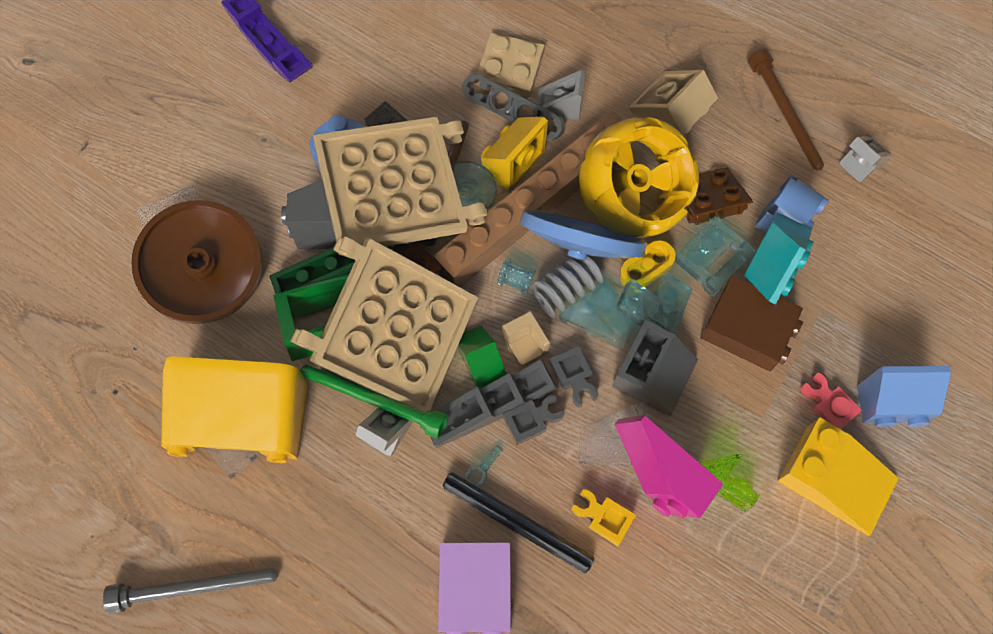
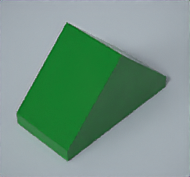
[457,325,507,388]

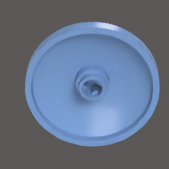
[520,209,648,260]

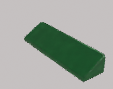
[269,245,395,294]

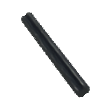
[443,472,595,573]

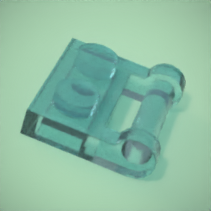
[674,216,755,296]

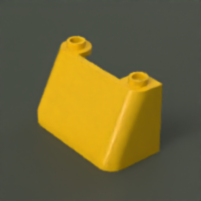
[161,357,308,463]

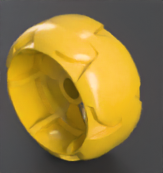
[579,117,699,237]

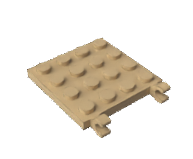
[313,117,487,255]
[290,236,478,412]

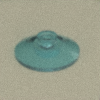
[451,161,497,211]

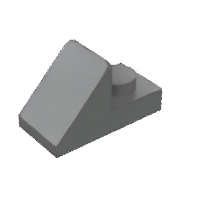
[840,136,892,182]
[355,408,412,456]

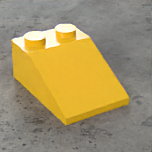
[778,417,899,536]

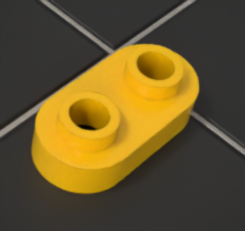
[619,241,676,291]

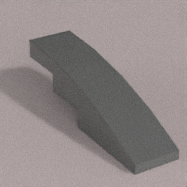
[430,359,558,447]

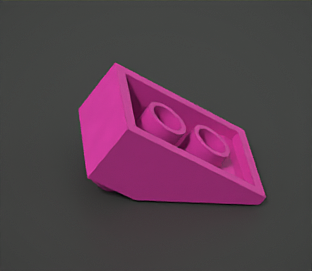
[614,415,723,518]

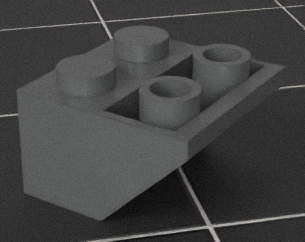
[612,320,698,416]

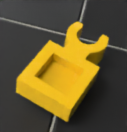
[571,489,636,546]

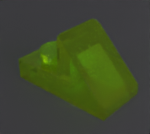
[699,454,760,512]

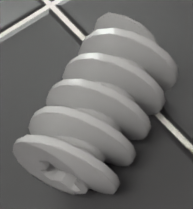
[534,256,603,318]

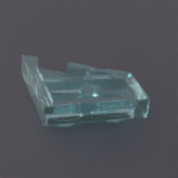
[559,280,643,348]

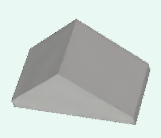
[536,70,585,120]

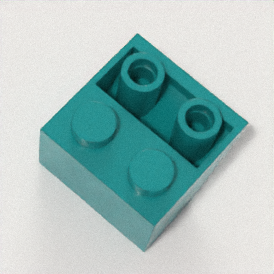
[744,213,814,304]

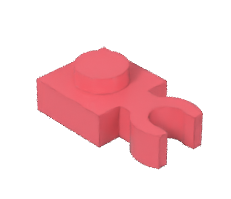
[800,373,862,429]

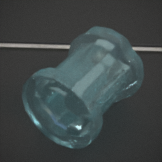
[497,259,536,295]

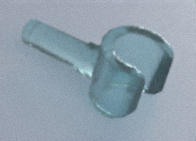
[466,445,503,486]

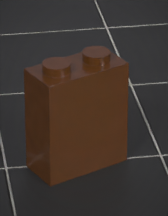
[701,275,803,372]

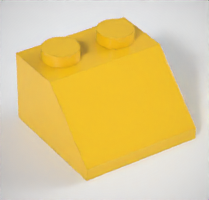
[481,117,548,192]

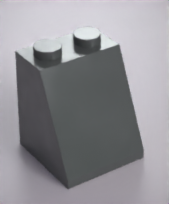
[281,180,336,249]

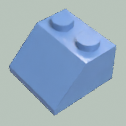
[857,366,951,428]

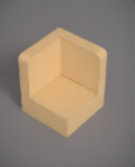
[502,311,550,367]

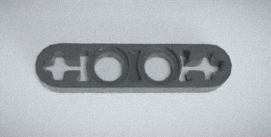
[462,74,565,140]

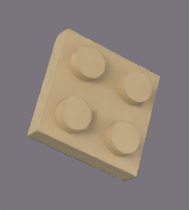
[476,33,544,97]

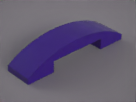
[221,0,313,83]

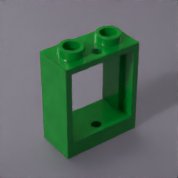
[273,274,348,361]

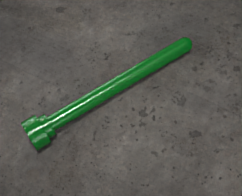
[300,365,448,439]

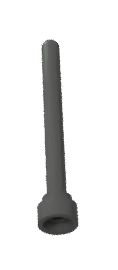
[103,568,278,614]

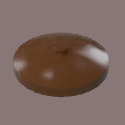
[131,200,263,324]

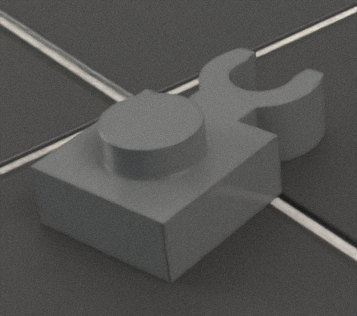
[549,346,598,408]
[503,395,565,445]

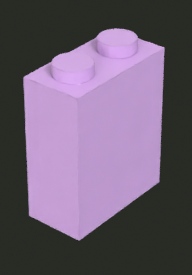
[438,543,511,634]

